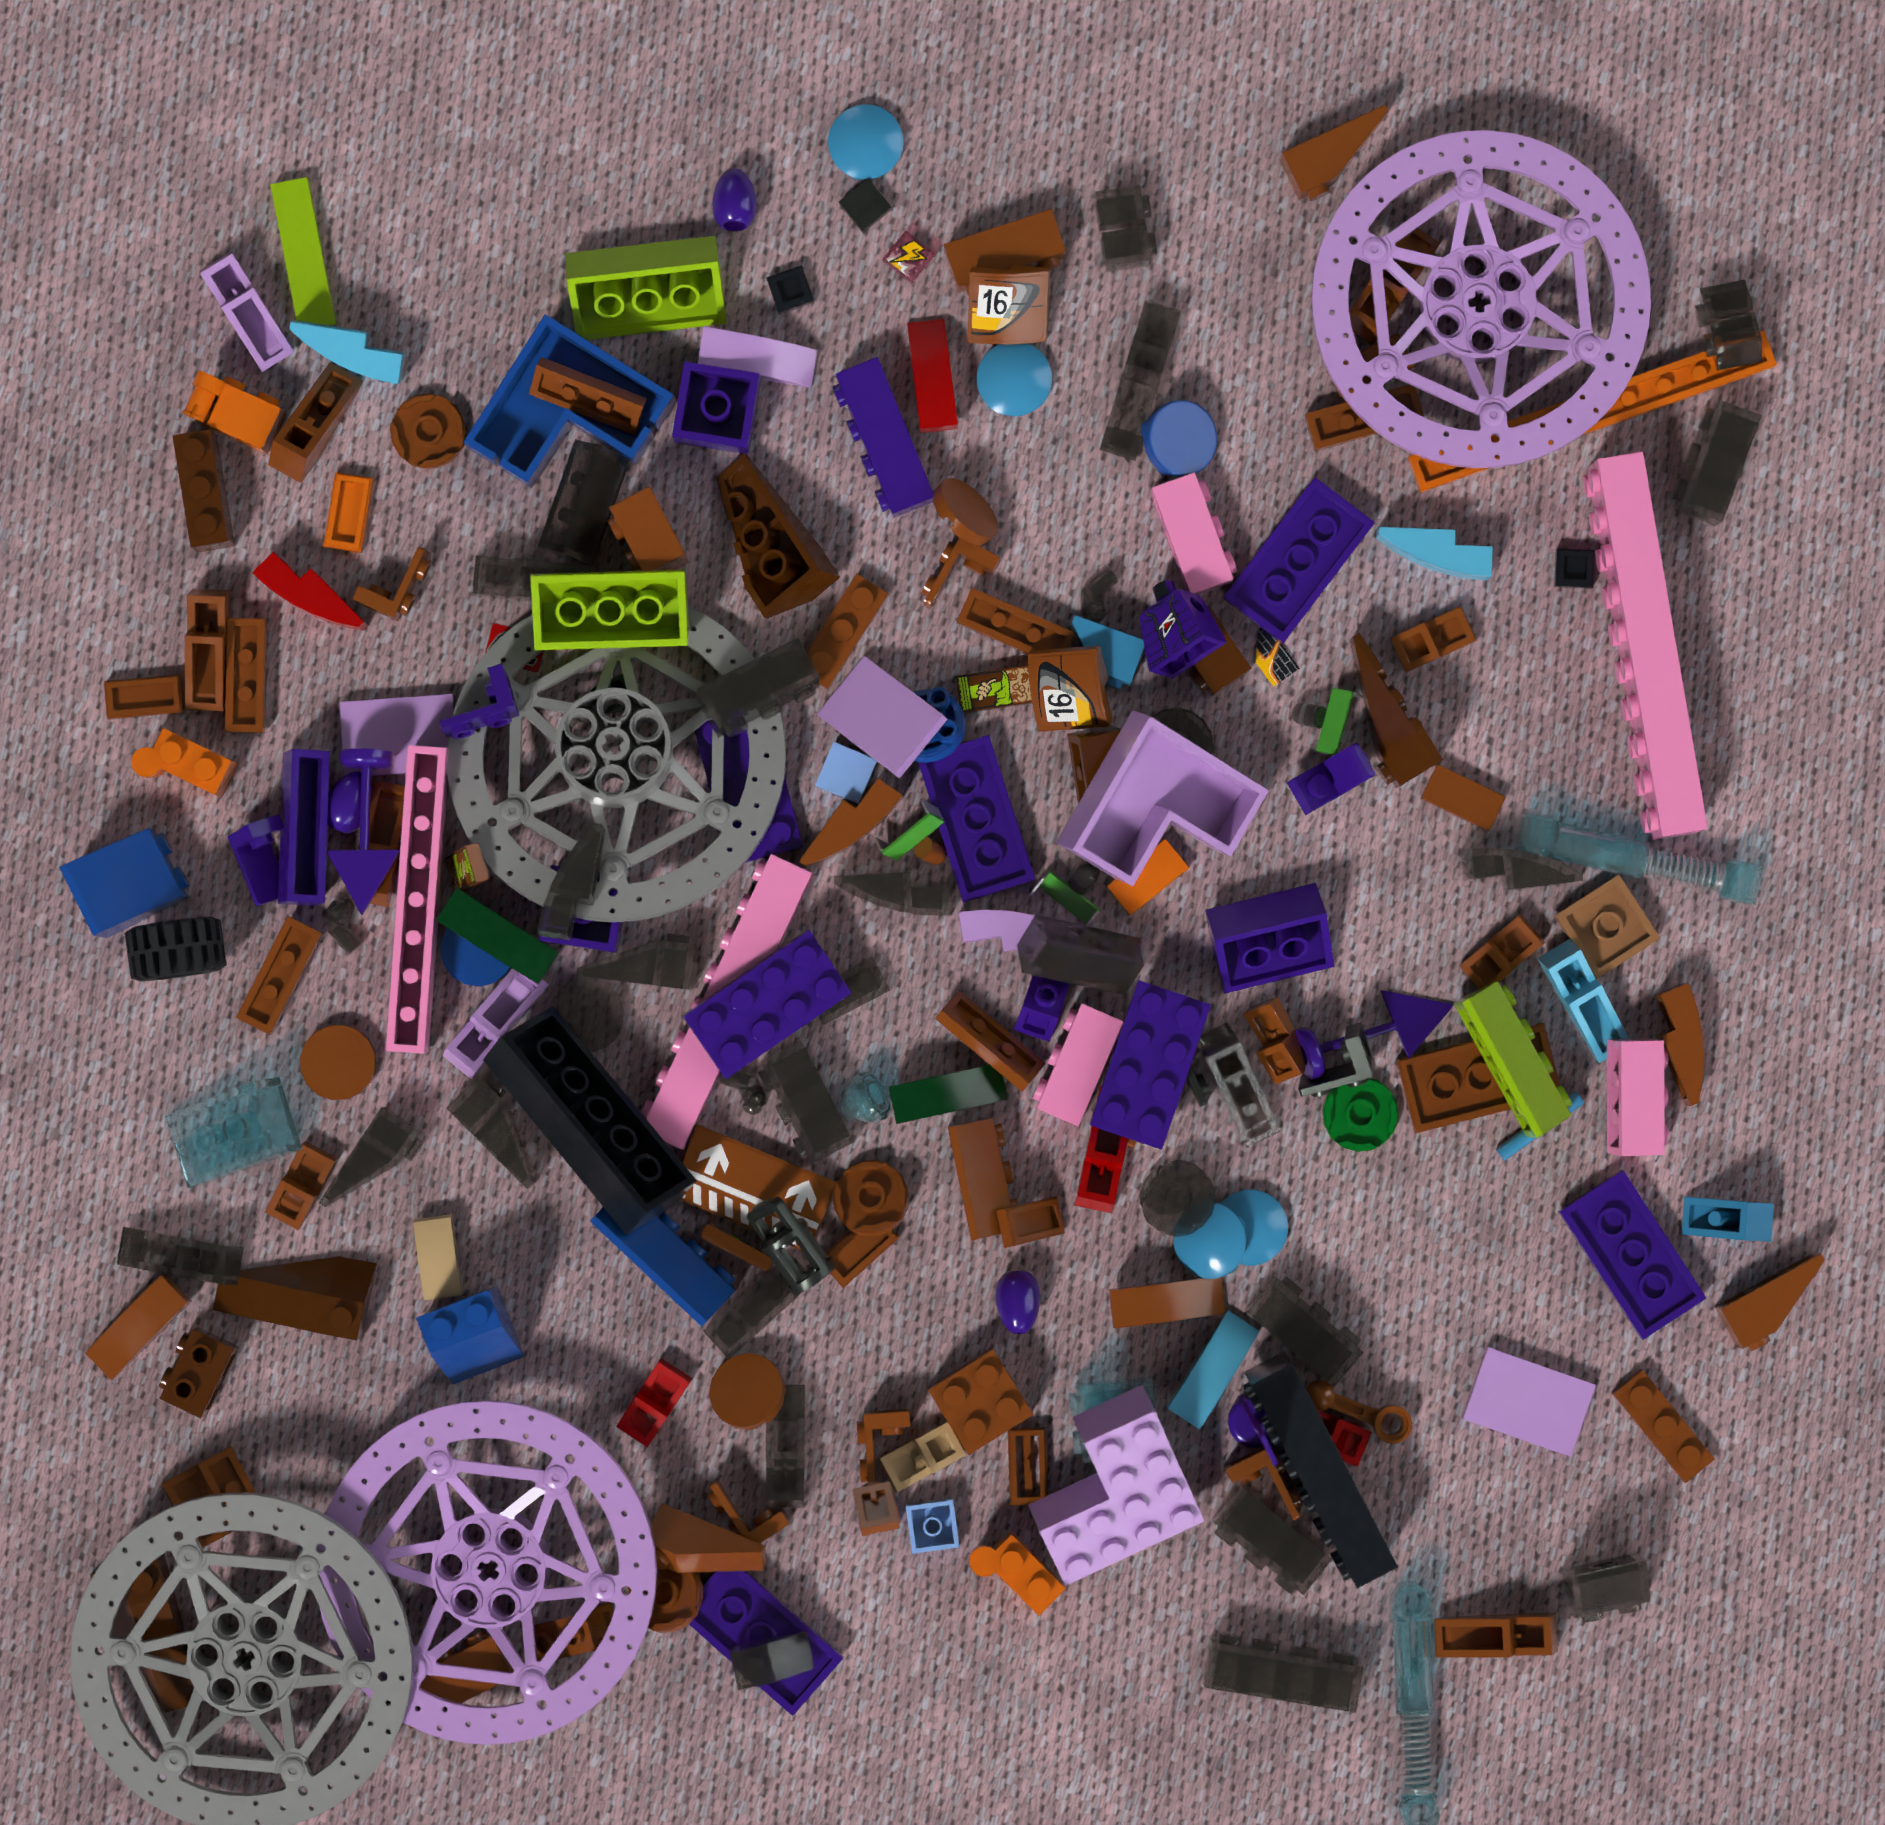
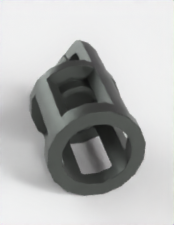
[747,1197,837,1296]

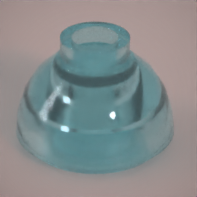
[839,1072,890,1123]

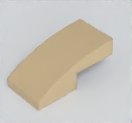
[413,1214,463,1301]
[877,1422,966,1493]

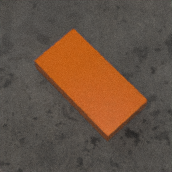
[323,472,374,553]
[1106,839,1189,916]

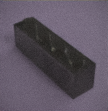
[1203,1633,1364,1713]

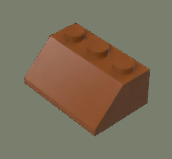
[948,1117,1019,1241]

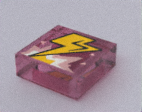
[882,230,935,285]

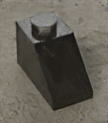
[730,1630,815,1691]

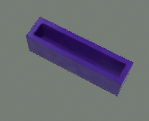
[832,357,933,518]
[278,749,330,906]

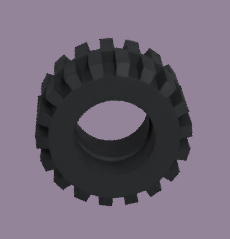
[125,917,227,981]

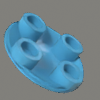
[828,104,903,180]
[977,343,1052,416]
[1221,1189,1288,1266]
[1174,1202,1246,1279]

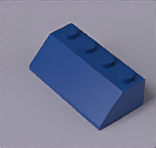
[590,1207,737,1327]

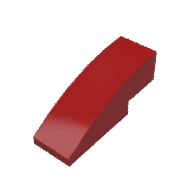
[907,319,958,434]
[252,552,368,631]
[1074,1086,1128,1213]

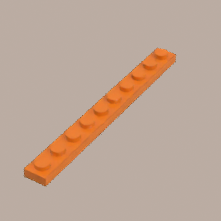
[1407,330,1777,494]

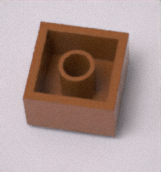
[607,486,689,571]
[928,1347,1034,1455]

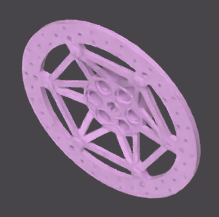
[1311,130,1651,468]
[318,1400,657,1745]

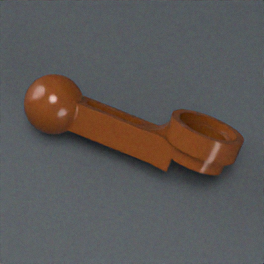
[1306,1380,1412,1444]

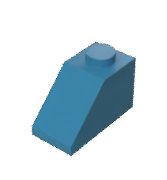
[1071,615,1144,690]
[1682,1197,1774,1242]

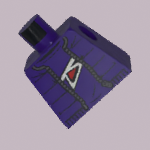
[1139,580,1226,679]

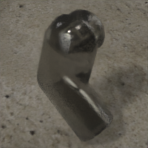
[1080,567,1119,623]
[327,897,362,956]
[719,1070,766,1115]

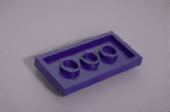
[1223,477,1375,644]
[695,705,804,863]
[918,735,1035,903]
[682,929,851,1079]
[1089,980,1211,1150]
[1558,1170,1707,1340]
[689,1571,844,1716]

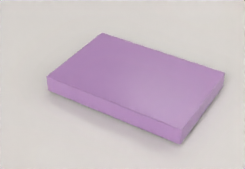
[817,656,948,779]
[339,694,455,776]
[1462,1346,1596,1457]

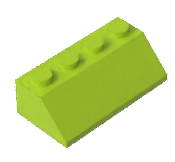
[565,236,727,340]
[530,570,689,650]
[1453,981,1572,1138]

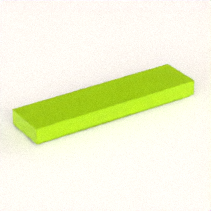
[270,177,337,326]

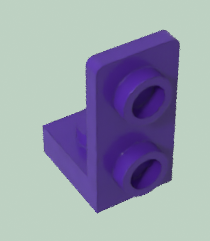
[439,663,520,739]
[1287,742,1375,816]
[228,814,284,906]
[1014,947,1077,1042]

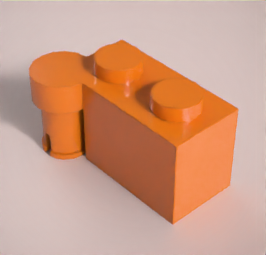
[182,370,286,454]
[131,728,238,798]
[969,1530,1066,1616]

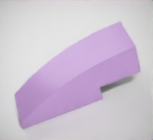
[200,251,294,372]
[698,326,817,388]
[958,910,1079,952]
[443,969,549,1080]

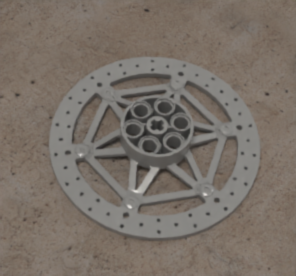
[447,606,786,922]
[71,1492,413,1825]

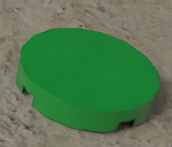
[1322,1078,1398,1152]

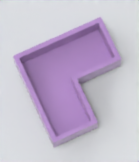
[1056,710,1269,886]
[1028,1385,1205,1586]

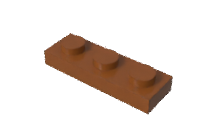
[529,357,647,435]
[1304,384,1424,452]
[796,573,889,690]
[956,587,1076,655]
[225,618,267,733]
[236,916,323,1035]
[935,990,1046,1092]
[1612,1369,1715,1483]

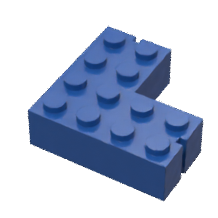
[463,314,676,488]

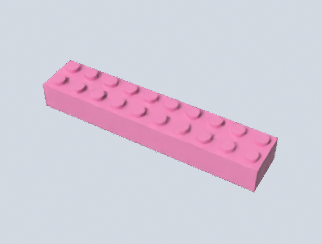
[1583,452,1708,841]

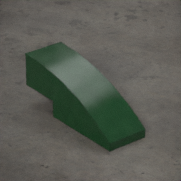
[436,888,559,985]
[888,1065,1008,1124]

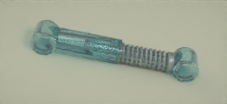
[1515,814,1764,905]
[1390,1580,1440,1825]

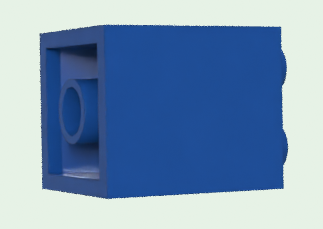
[59,828,189,938]
[416,1286,525,1384]

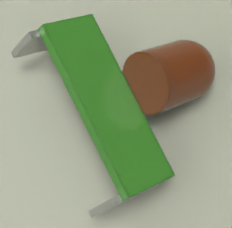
[875,799,947,865]

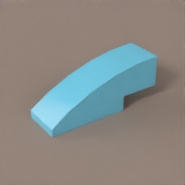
[289,320,405,384]
[1376,527,1493,581]
[1537,939,1629,1063]
[1166,1310,1259,1430]

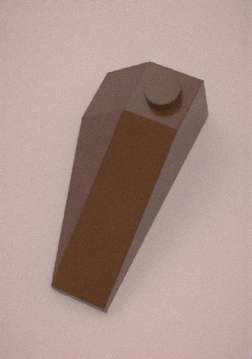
[716,454,840,619]
[1350,633,1443,789]
[213,1256,377,1341]
[90,1554,203,1713]

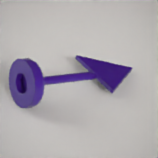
[327,749,400,915]
[1295,990,1454,1080]
[1227,1395,1278,1466]

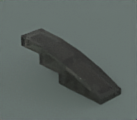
[1099,300,1181,461]

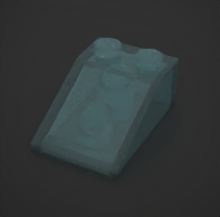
[165,1077,302,1188]

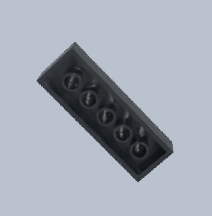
[483,1006,697,1236]
[1242,1351,1398,1588]

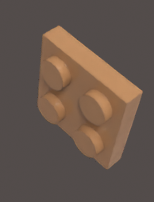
[1554,874,1660,979]

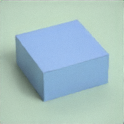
[815,742,877,805]
[906,1498,960,1554]

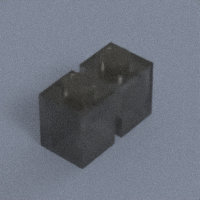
[1094,185,1157,273]
[1694,279,1762,371]

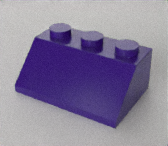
[1205,883,1335,994]

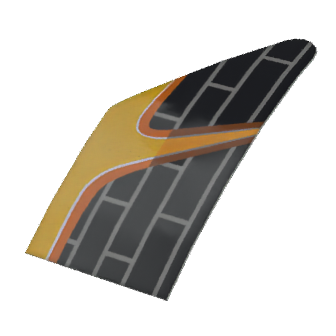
[1255,627,1300,687]

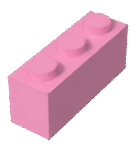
[1150,472,1237,595]
[1032,1003,1124,1127]
[1607,1038,1669,1156]

